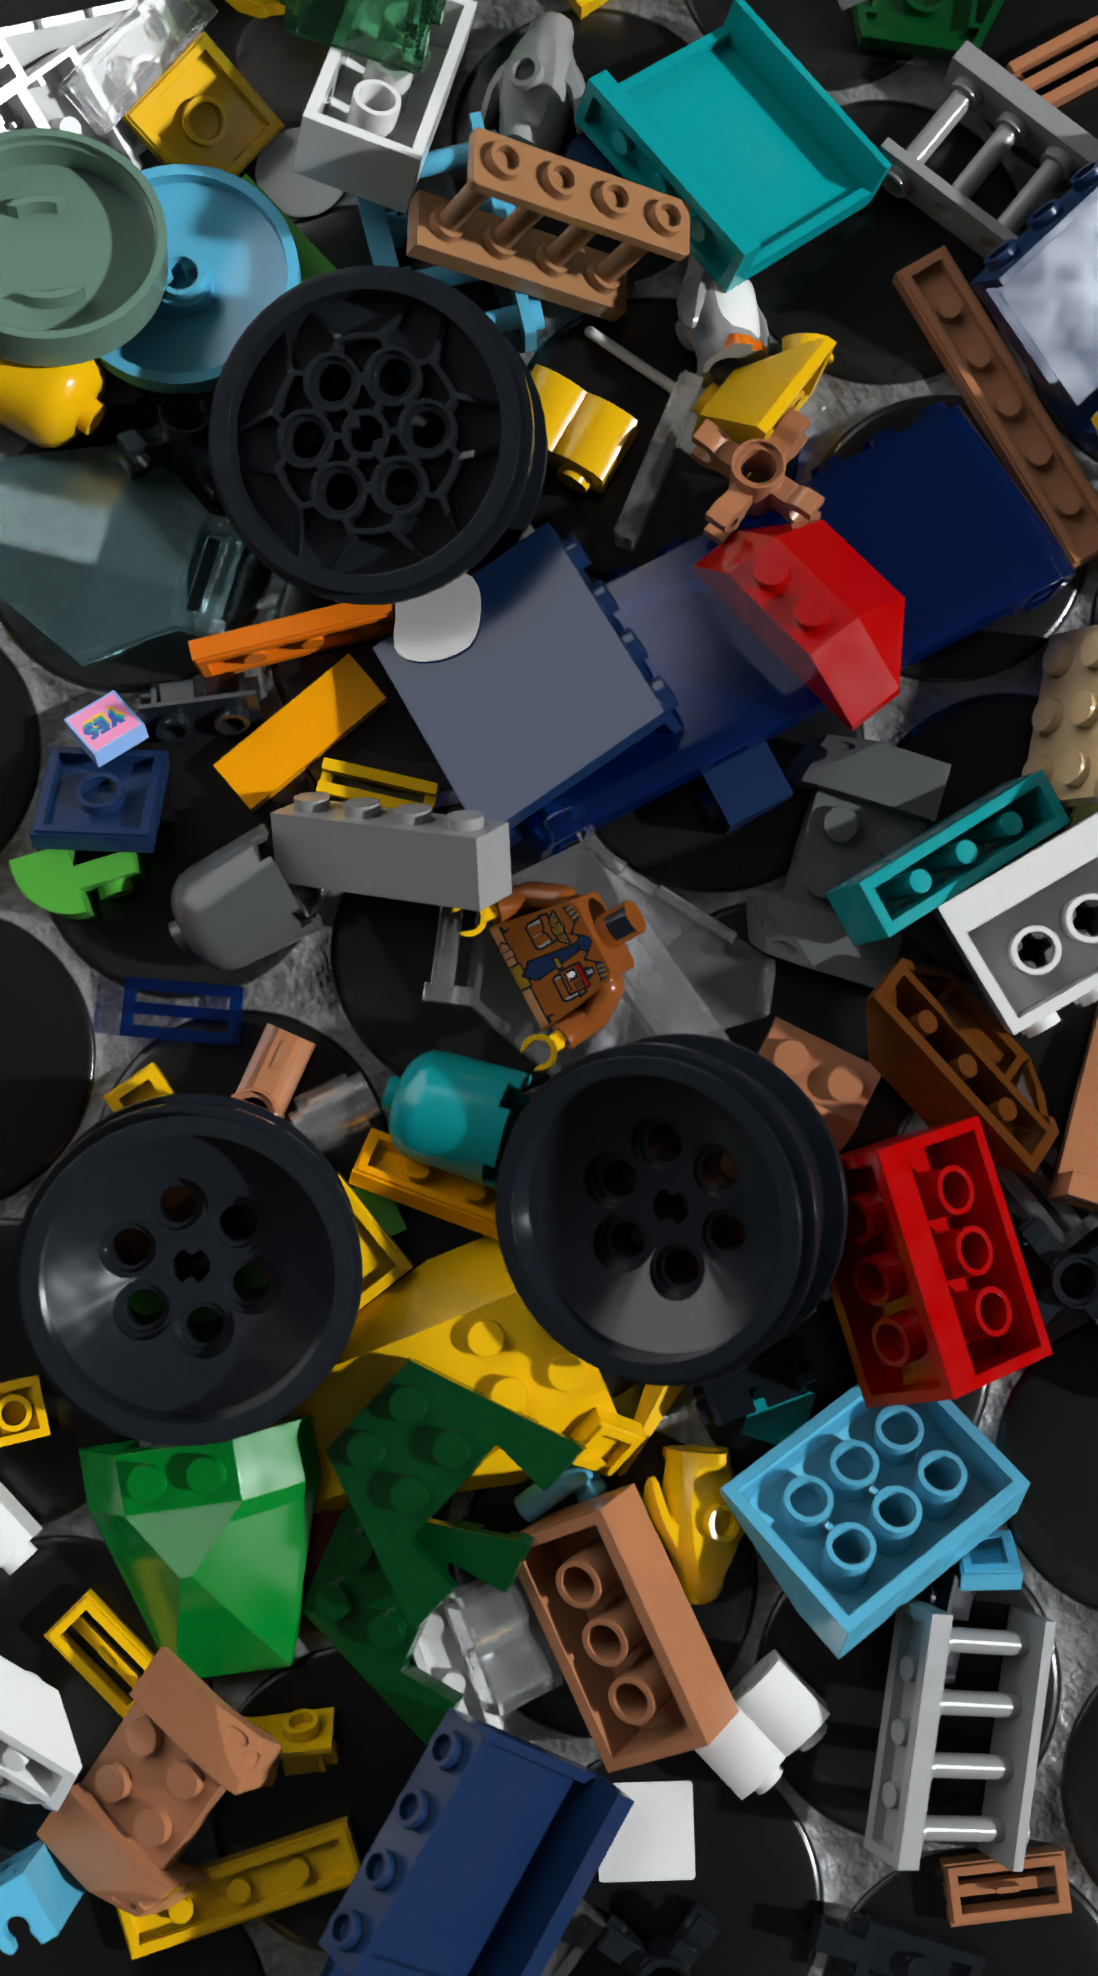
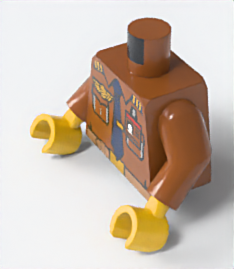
[451,881,646,1073]

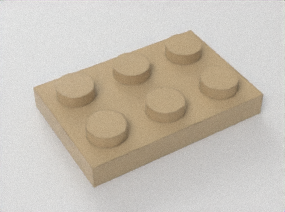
[1022,624,1098,808]

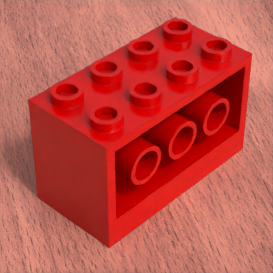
[829,1115,1053,1409]

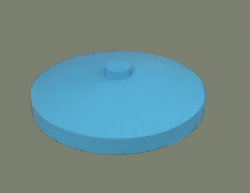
[97,164,301,394]

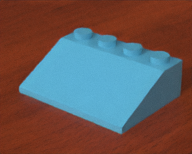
[720,1383,1031,1659]

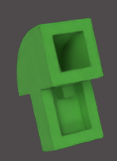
[9,849,148,921]

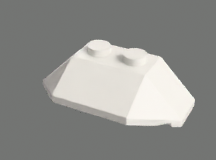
[0,1656,82,1812]

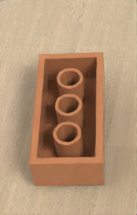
[518,1483,739,1773]

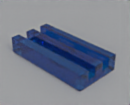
[119,976,246,1047]

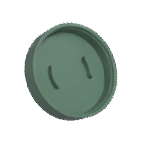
[0,128,168,367]

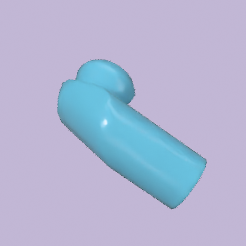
[514,1465,607,1523]

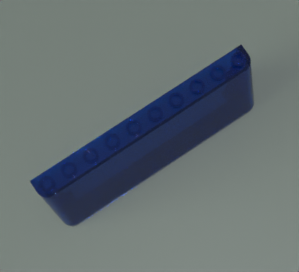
[519,401,1076,866]

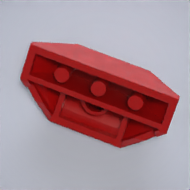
[692,519,905,731]

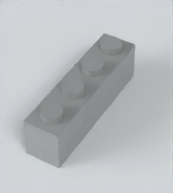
[270,792,512,911]

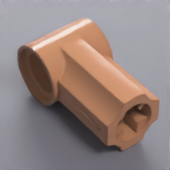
[231,1023,316,1119]

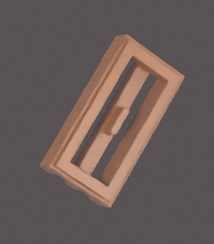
[1006,15,1098,108]
[940,1844,1072,1927]

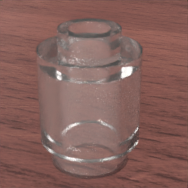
[288,1071,382,1151]

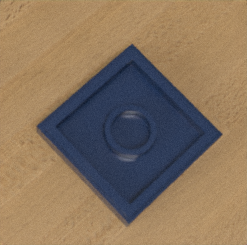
[30,746,170,853]

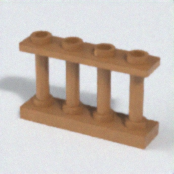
[406,127,690,322]

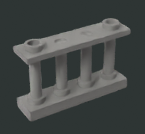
[879,40,1098,259]
[864,1599,1056,1872]

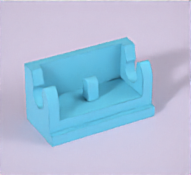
[0,1839,85,1955]

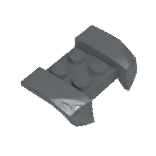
[747,734,951,988]

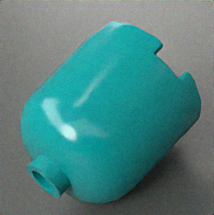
[381,1050,532,1188]

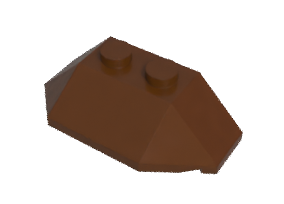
[866,958,1059,1176]

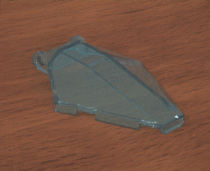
[0,444,246,666]

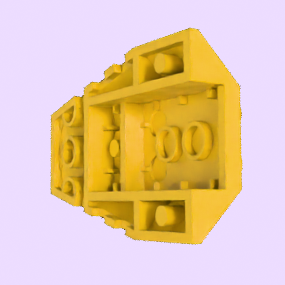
[281,1236,618,1513]

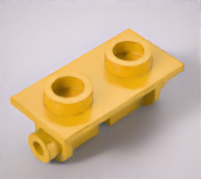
[243,1707,339,1776]

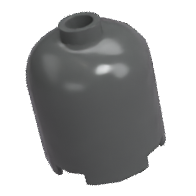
[168,824,322,971]

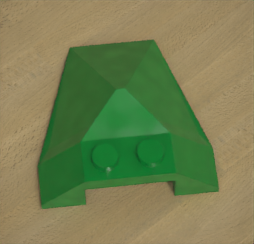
[79,1415,322,1678]

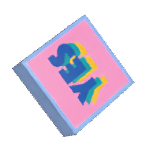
[64,690,149,767]

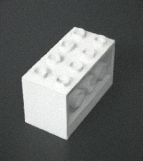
[932,811,1098,1038]

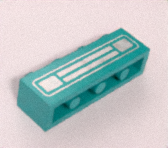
[825,769,1070,946]

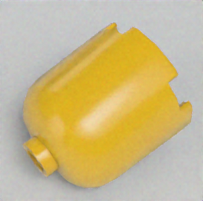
[0,358,107,448]

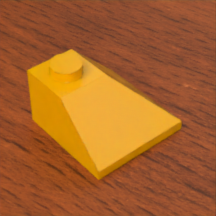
[691,335,837,478]

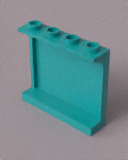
[573,0,892,293]

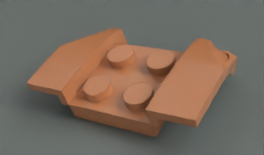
[36,1646,281,1917]

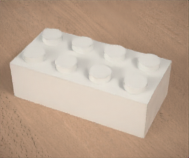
[291,0,478,214]

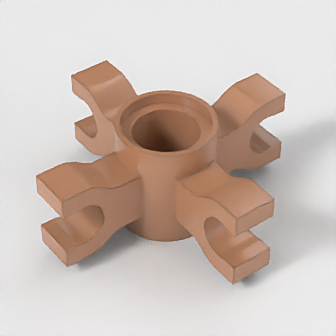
[691,407,825,545]

